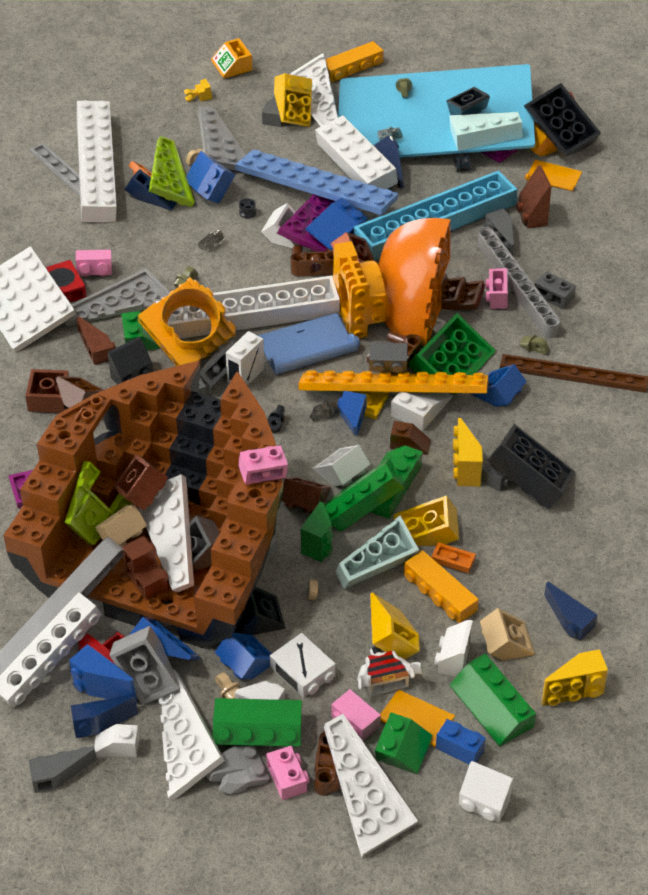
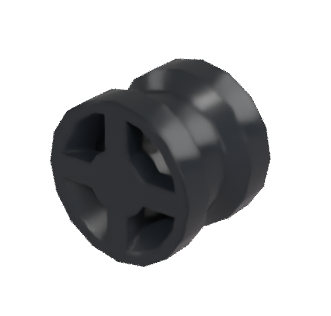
[454,154,470,172]
[239,198,256,219]

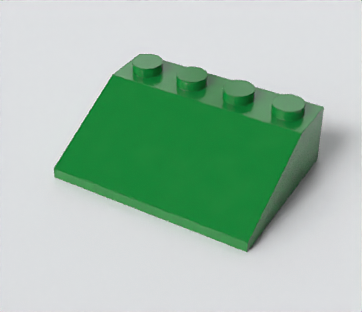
[407,313,496,395]

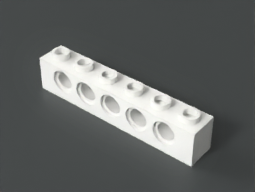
[0,592,102,708]

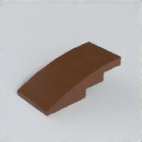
[441,273,485,310]

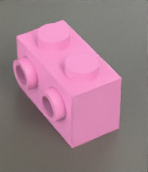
[76,250,112,277]
[486,268,508,309]
[239,445,288,485]
[331,689,381,741]
[266,746,310,800]

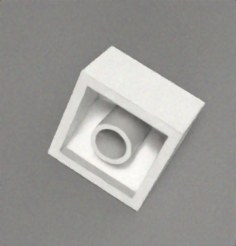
[261,203,300,248]
[312,445,370,487]
[434,620,473,677]
[458,761,513,822]

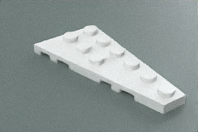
[290,53,338,127]
[138,474,194,592]
[159,670,225,801]
[324,714,418,858]

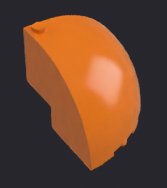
[378,218,451,346]

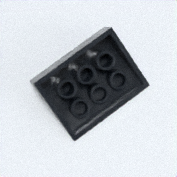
[524,83,601,157]
[487,424,575,509]

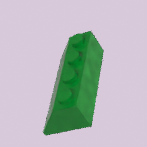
[371,446,423,519]
[324,458,404,531]
[449,653,536,747]
[212,698,302,746]

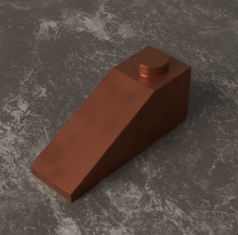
[76,317,116,365]

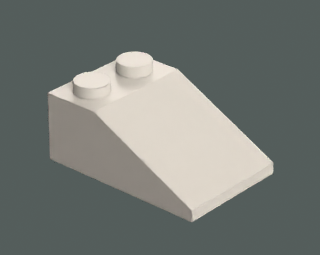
[391,392,453,431]

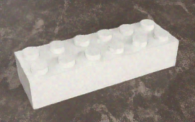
[315,115,398,189]

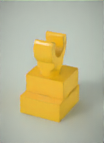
[184,79,212,102]

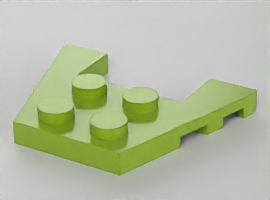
[65,461,134,545]

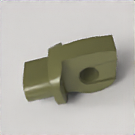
[396,78,412,97]
[173,266,198,288]
[520,335,550,354]

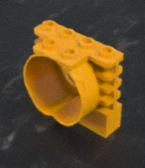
[333,241,387,339]
[138,278,236,366]

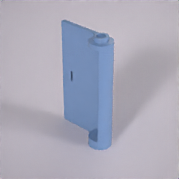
[258,313,360,375]

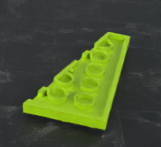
[149,136,195,207]

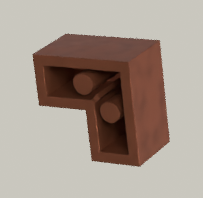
[122,536,169,600]

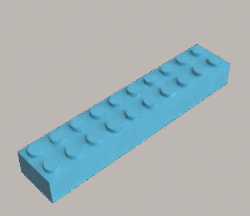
[354,170,518,261]

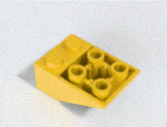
[274,73,312,127]
[453,418,483,487]
[370,592,420,660]
[541,649,608,706]

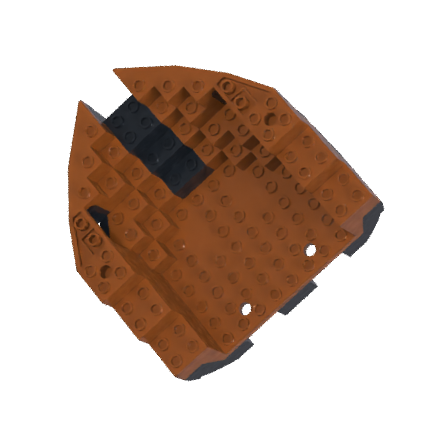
[3,361,283,648]

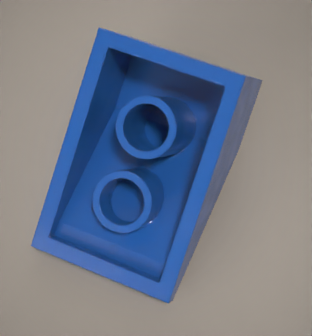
[186,151,235,203]
[305,198,368,250]
[128,617,201,660]
[69,644,137,703]

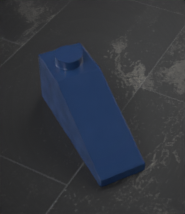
[373,136,404,189]
[124,169,178,210]
[544,581,597,641]
[71,694,138,738]

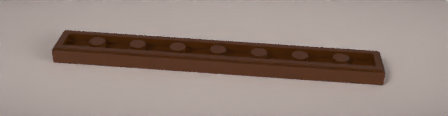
[500,354,648,393]

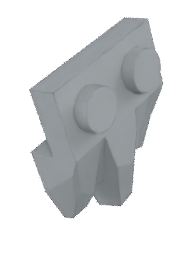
[206,745,270,794]

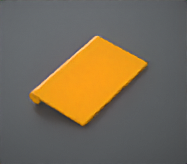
[525,160,582,192]
[380,689,455,748]

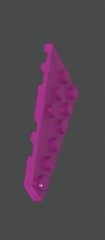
[276,194,335,252]

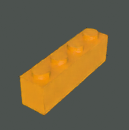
[326,41,384,82]
[404,550,479,623]

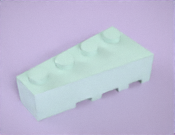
[449,112,523,151]
[335,516,419,589]

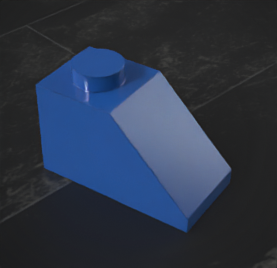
[337,391,367,436]

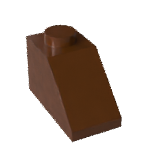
[390,421,431,455]

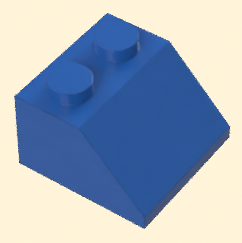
[471,364,527,407]
[215,633,272,680]

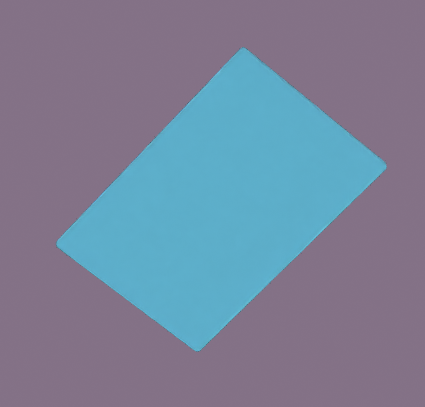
[338,64,535,157]

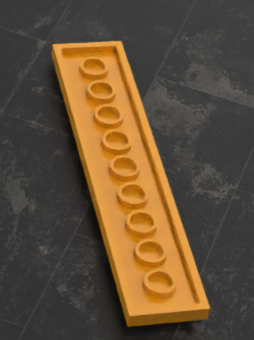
[298,370,488,393]

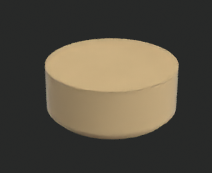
[308,579,318,600]

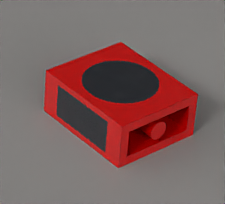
[45,260,87,303]

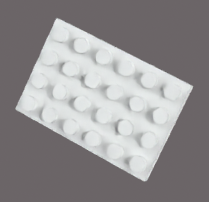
[0,246,77,352]

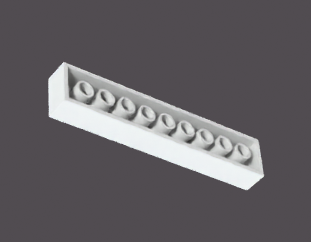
[77,100,116,222]
[156,276,340,339]

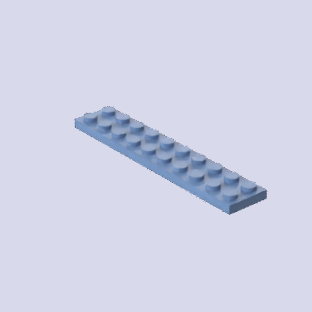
[235,150,398,215]

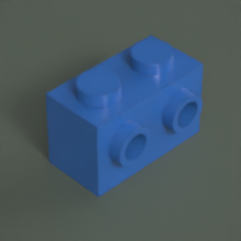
[436,719,486,765]

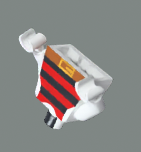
[357,646,423,696]

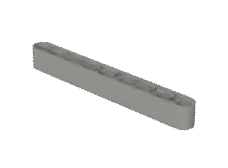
[477,227,560,338]
[0,537,123,675]

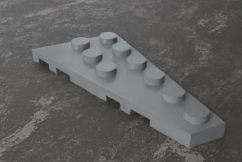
[198,106,246,171]
[63,268,170,327]

